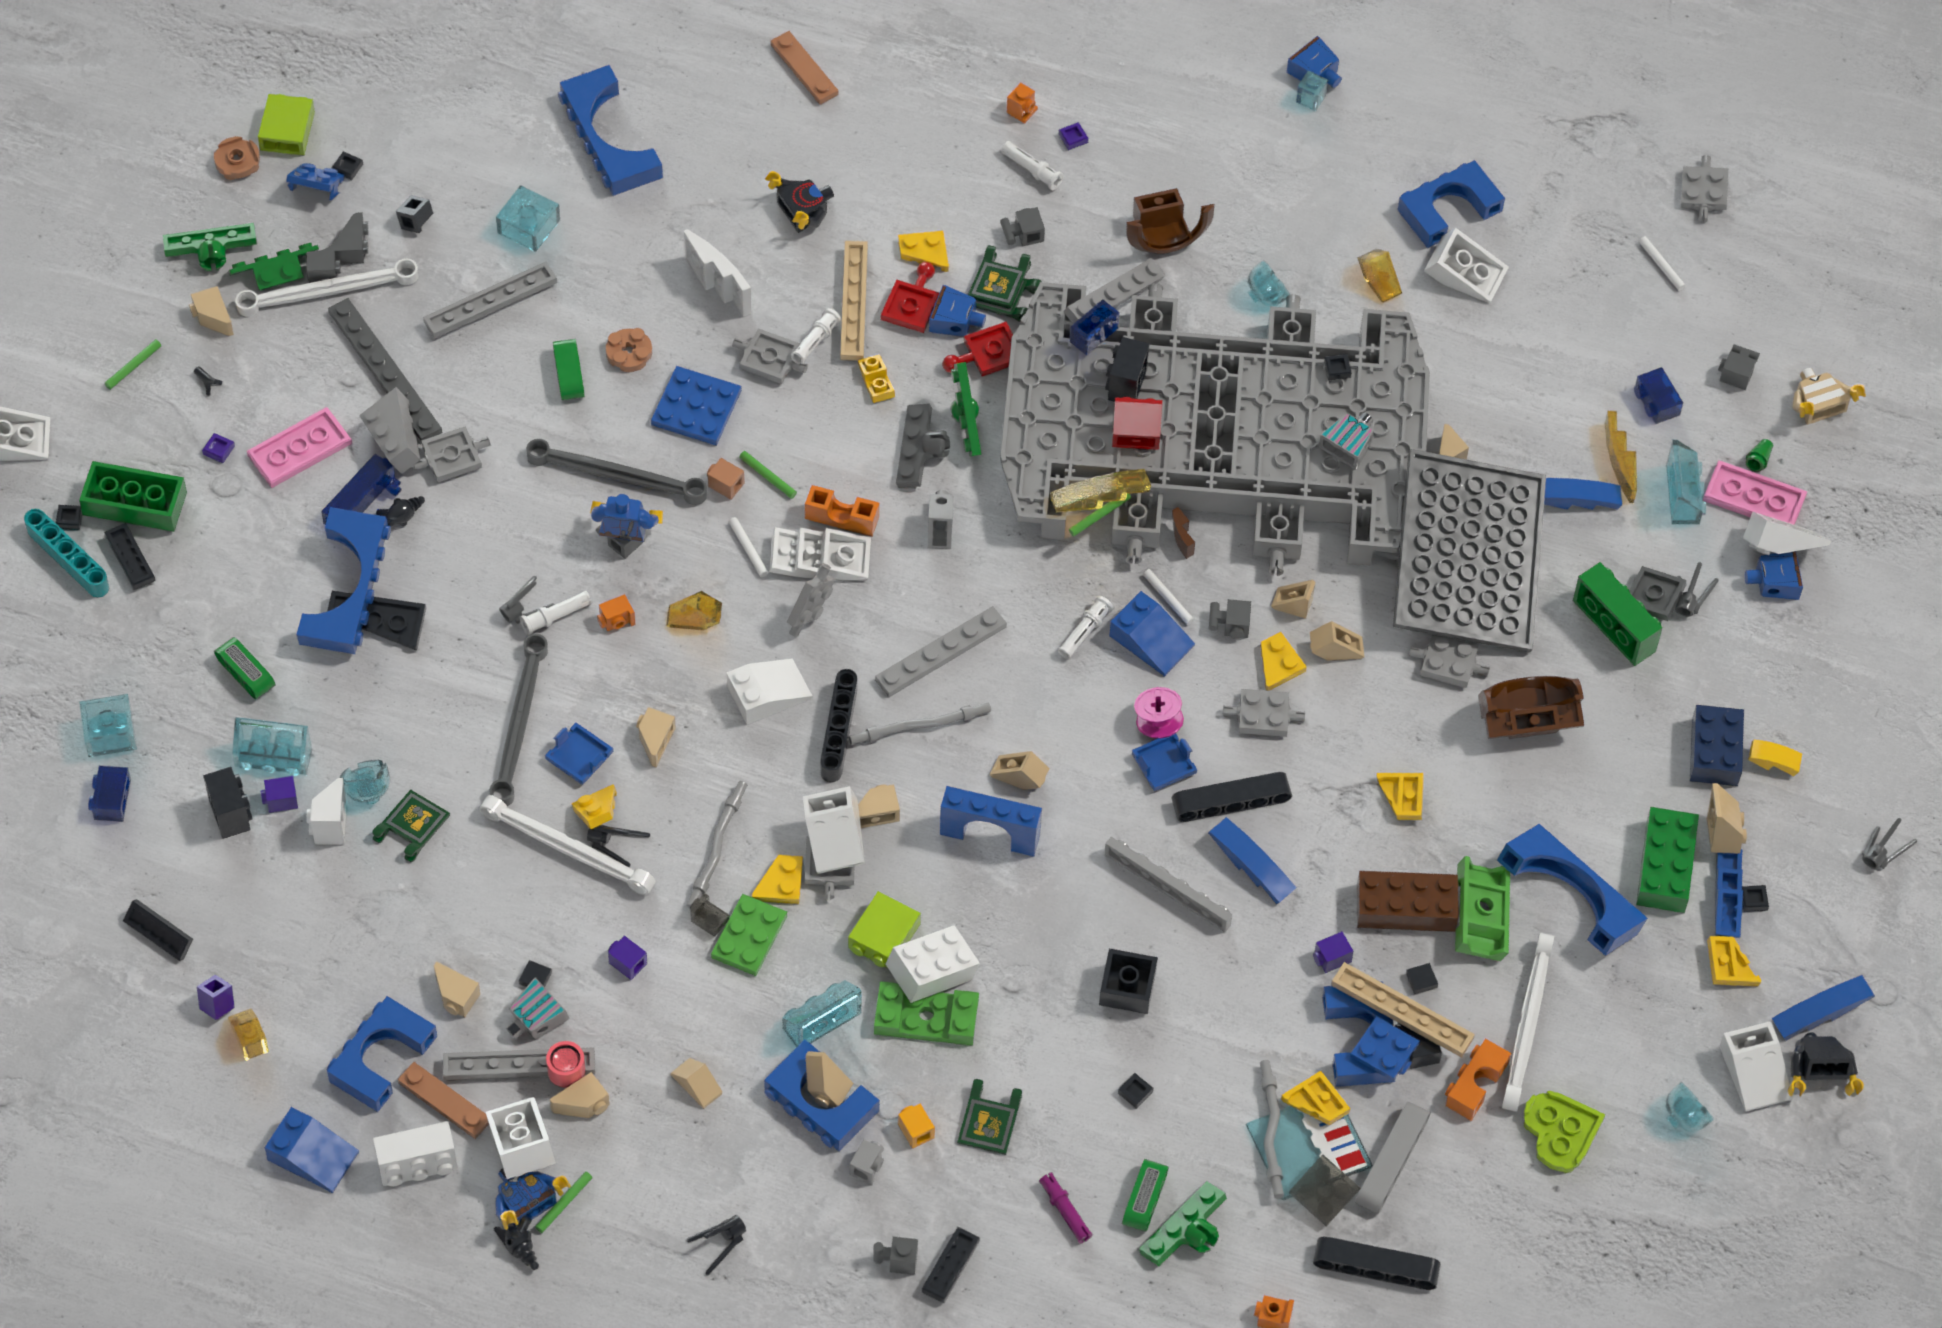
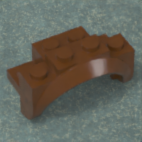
[1478,676,1585,739]

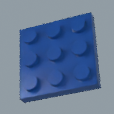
[651,366,742,446]

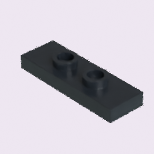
[104,523,156,590]
[123,899,193,961]
[922,1226,980,1303]

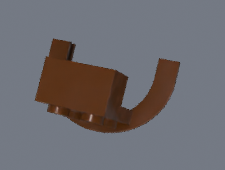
[1126,188,1215,254]

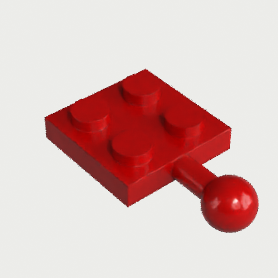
[881,262,939,333]
[942,322,1013,377]

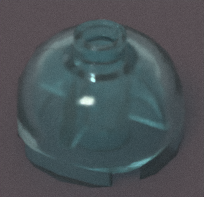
[1247,260,1290,306]
[340,759,391,804]
[1666,1082,1714,1132]

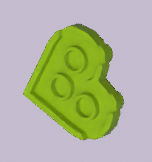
[1523,1091,1606,1173]

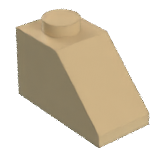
[189,286,234,336]
[1310,621,1365,661]
[636,707,676,767]
[989,751,1050,790]
[858,784,900,828]
[434,961,481,1018]
[806,1051,854,1108]
[550,1072,610,1118]

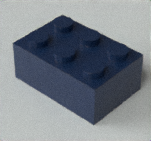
[1690,705,1744,786]

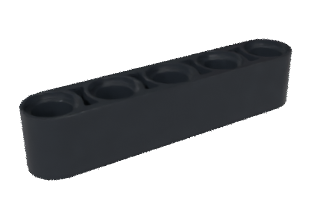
[820,669,857,782]
[1171,772,1292,822]
[1313,1237,1441,1290]

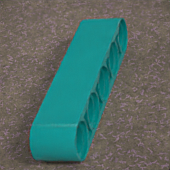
[24,508,110,598]

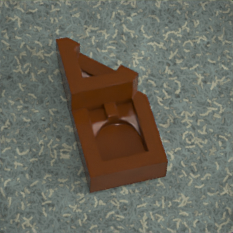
[1172,507,1195,559]

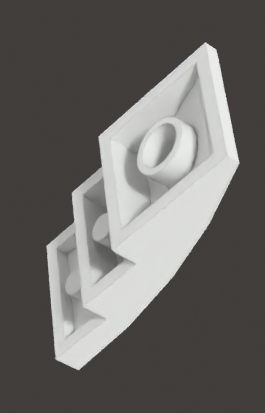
[684,229,752,317]
[769,527,871,581]

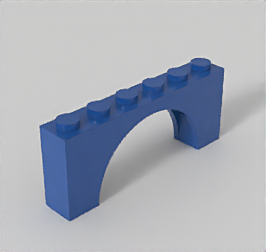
[558,65,663,196]
[296,507,391,654]
[1497,824,1648,956]

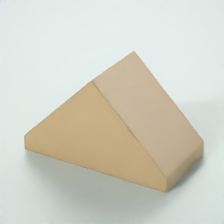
[1439,424,1469,459]
[1271,580,1316,619]
[671,1058,723,1109]

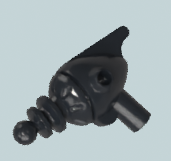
[376,496,425,526]
[494,1215,539,1270]

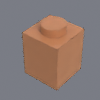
[707,458,745,500]

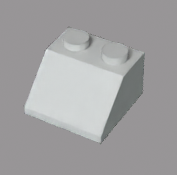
[307,778,347,845]

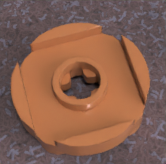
[214,136,260,180]
[606,328,652,372]

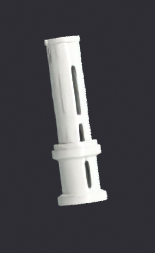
[1001,141,1064,191]
[791,308,841,364]
[520,590,592,636]
[1058,595,1114,659]

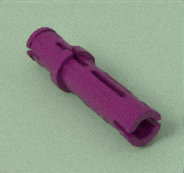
[1039,1172,1093,1244]

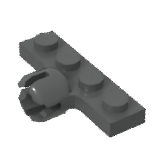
[896,403,950,488]

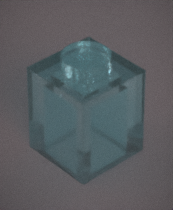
[1296,71,1328,111]

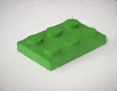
[711,894,787,976]

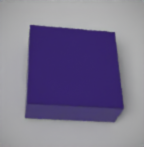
[1058,122,1089,151]
[202,433,235,463]

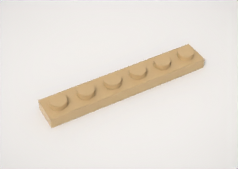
[840,241,868,361]
[1331,962,1475,1058]

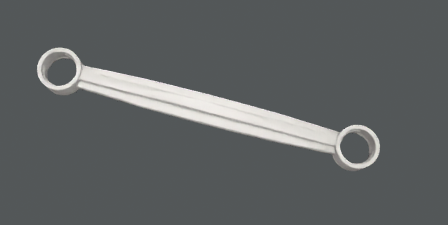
[235,258,419,317]
[479,795,656,896]
[1502,932,1555,1112]

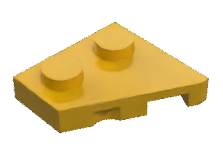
[898,231,949,272]
[1260,632,1307,691]
[1376,773,1424,820]
[571,784,617,829]
[752,855,803,904]
[1707,936,1761,986]
[1281,1071,1351,1125]

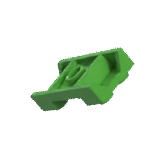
[1455,856,1510,961]
[874,981,979,1046]

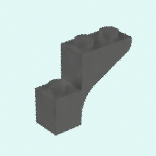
[307,212,369,283]

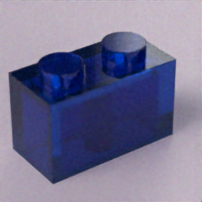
[1070,299,1120,356]
[1634,367,1684,424]
[88,765,131,822]

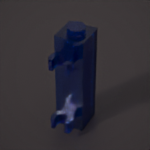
[321,454,402,525]

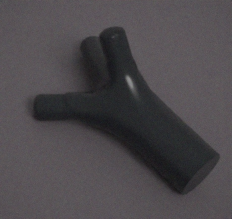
[194,366,223,396]

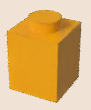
[898,1103,935,1149]

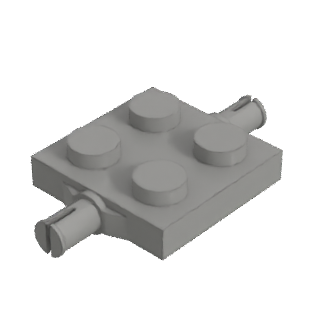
[1681,155,1729,223]
[732,328,808,384]
[413,426,491,482]
[787,563,835,637]
[1409,635,1490,688]
[1223,689,1305,737]
[805,836,855,900]

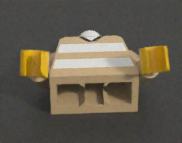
[1792,368,1866,425]

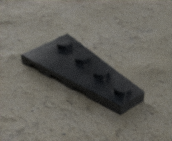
[327,590,426,651]

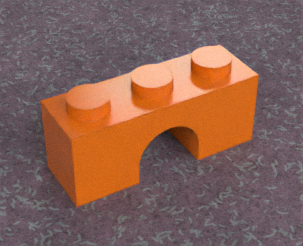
[805,485,880,537]
[1445,1038,1511,1121]

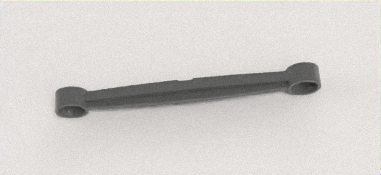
[526,439,707,505]
[490,634,548,806]

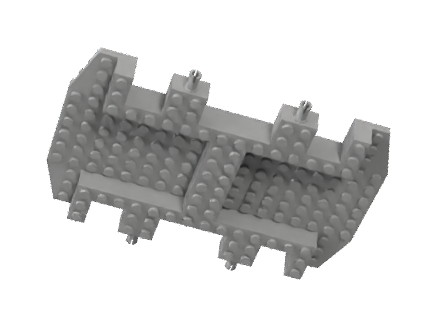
[1000,282,1430,576]

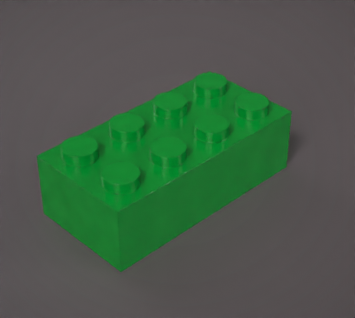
[79,461,187,532]
[1573,562,1663,667]
[1636,807,1699,913]

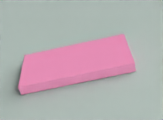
[247,407,352,488]
[1703,460,1807,525]

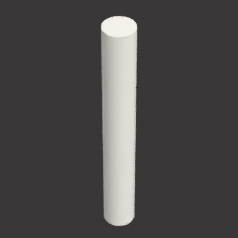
[1639,236,1686,291]
[729,517,769,577]
[1143,569,1194,625]

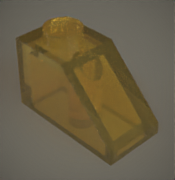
[1357,249,1402,302]
[666,591,722,630]
[228,1008,269,1061]

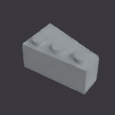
[359,387,420,474]

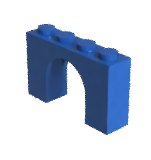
[1397,160,1505,249]
[940,786,1042,857]
[1322,982,1396,1087]
[327,996,438,1112]
[764,1039,880,1152]

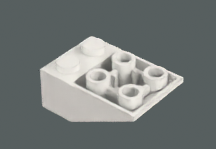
[803,786,865,874]
[1719,1021,1793,1112]

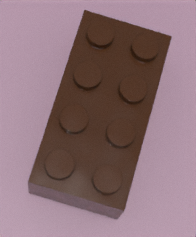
[1357,871,1458,932]

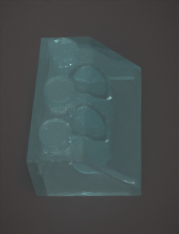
[1666,440,1706,524]
[232,717,312,776]
[782,980,862,1047]

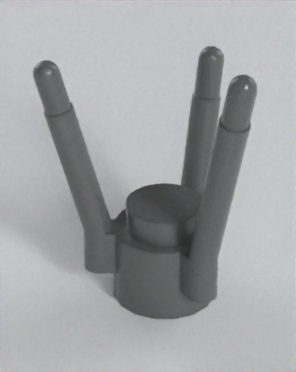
[1675,562,1719,617]
[499,576,555,624]
[1862,818,1917,870]

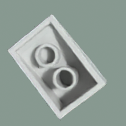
[1424,228,1509,303]
[0,407,50,461]
[1743,512,1831,555]
[726,658,813,725]

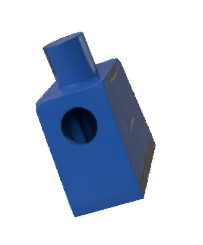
[1286,35,1342,89]
[929,285,986,337]
[1745,551,1803,600]

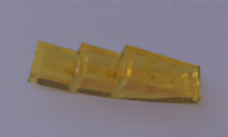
[1605,411,1637,503]
[1050,469,1151,512]

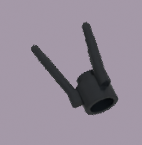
[587,825,650,867]
[687,1215,746,1275]

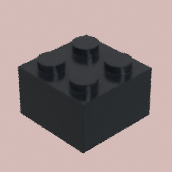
[1105,337,1150,402]
[203,766,253,839]
[1099,948,1158,1014]

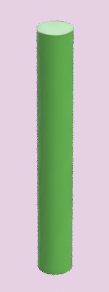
[104,339,162,390]
[739,451,797,499]
[1069,490,1131,537]
[535,1171,593,1233]

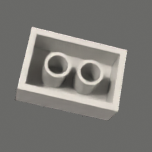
[886,925,980,1003]
[486,1097,556,1179]
[373,1121,458,1187]

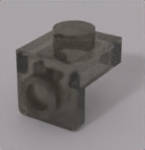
[690,893,730,937]

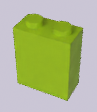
[258,94,315,156]
[848,891,921,968]

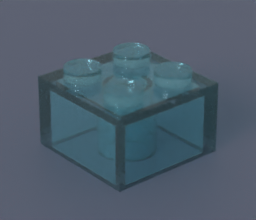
[496,185,560,252]
[79,694,137,757]

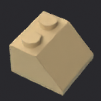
[1707,783,1747,853]

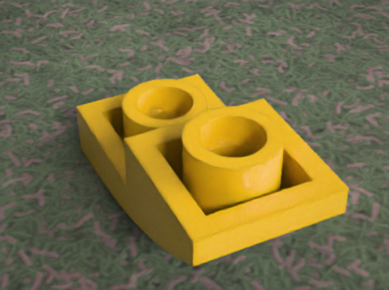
[858,354,895,403]
[1748,739,1802,776]

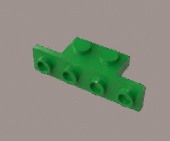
[228,242,319,291]

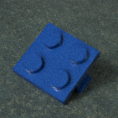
[286,163,344,200]
[545,722,614,785]
[1132,733,1197,792]
[1350,1016,1420,1081]

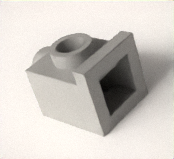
[850,1139,884,1185]

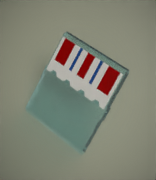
[1246,1106,1373,1200]

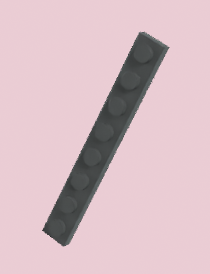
[328,298,442,441]

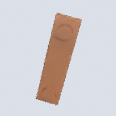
[771,31,839,105]
[397,1062,489,1139]

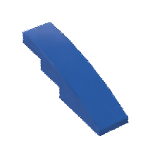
[1544,478,1622,510]
[1208,817,1297,905]
[1715,849,1743,938]
[1772,975,1875,1041]

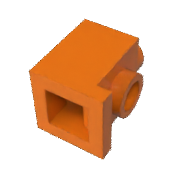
[1007,82,1038,124]
[597,594,636,632]
[1254,1295,1294,1328]

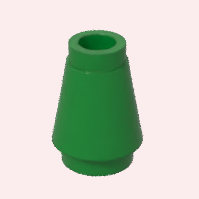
[1745,439,1773,472]

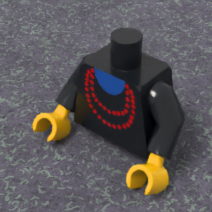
[765,171,834,233]
[1788,1032,1864,1097]

